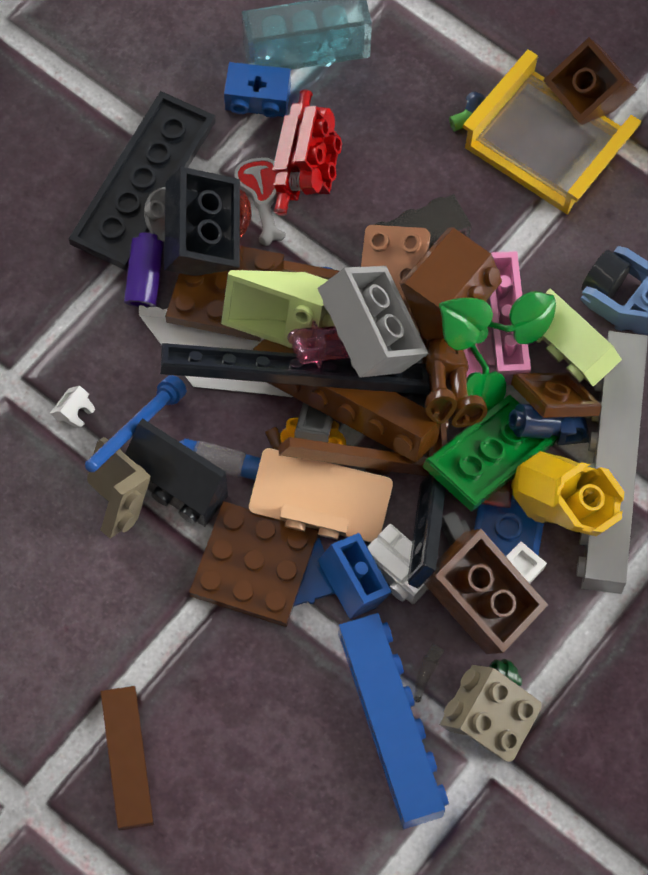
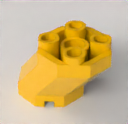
[511,451,624,537]

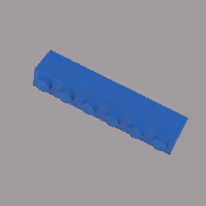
[338,613,449,830]

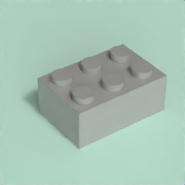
[317,266,429,378]

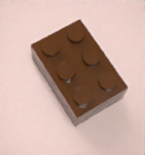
[424,529,548,654]

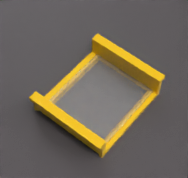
[463,49,641,215]

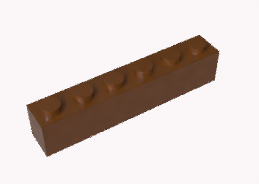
[253,339,441,462]

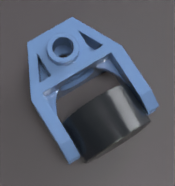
[580,246,648,335]

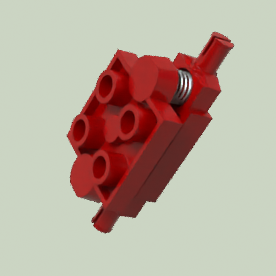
[273,89,342,216]

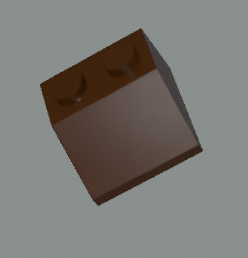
[543,37,638,125]

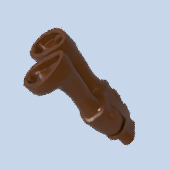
[425,339,487,427]

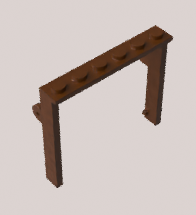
[274,260,449,476]

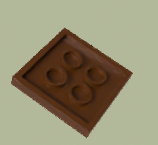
[165,246,285,342]
[189,501,319,627]

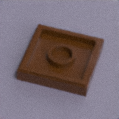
[511,372,602,418]

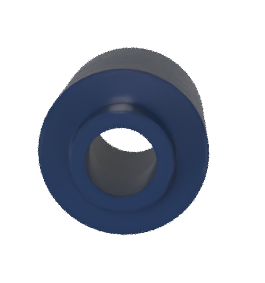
[509,404,561,439]

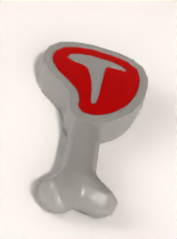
[234,158,286,246]

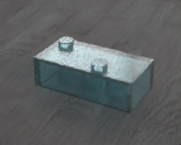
[242,0,372,70]

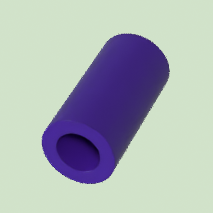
[124,233,164,308]

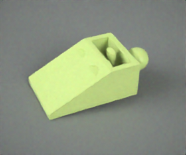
[221,270,339,355]

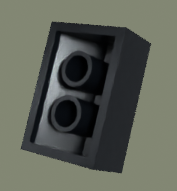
[164,166,240,276]
[125,418,228,527]

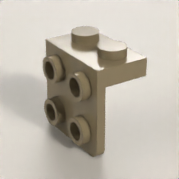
[87,437,151,539]
[439,665,542,762]

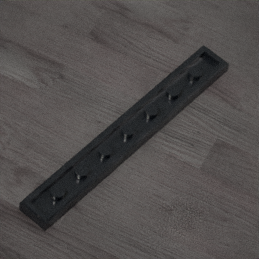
[160,343,430,395]

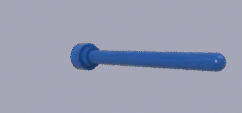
[85,375,187,472]

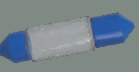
[179,438,261,480]

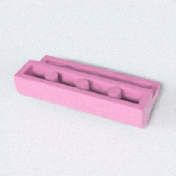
[464,251,531,386]

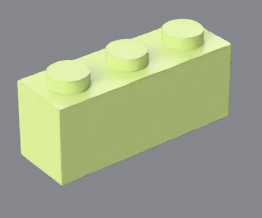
[536,288,622,387]

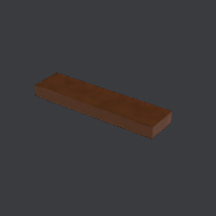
[100,686,154,830]

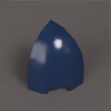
[556,417,589,446]

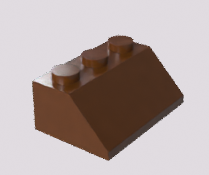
[399,227,502,339]

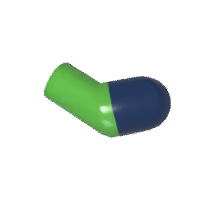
[449,91,485,132]

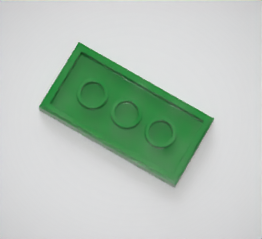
[423,394,558,512]

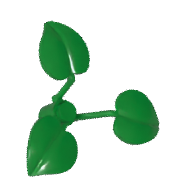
[439,291,556,412]

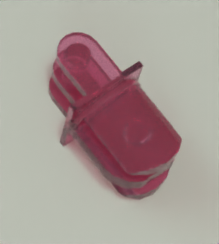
[287,321,350,368]

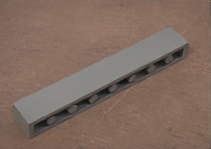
[576,331,648,594]

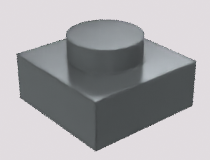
[441,511,470,546]

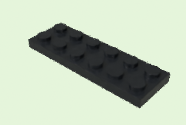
[69,91,216,270]

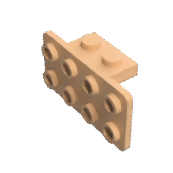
[249,448,393,543]

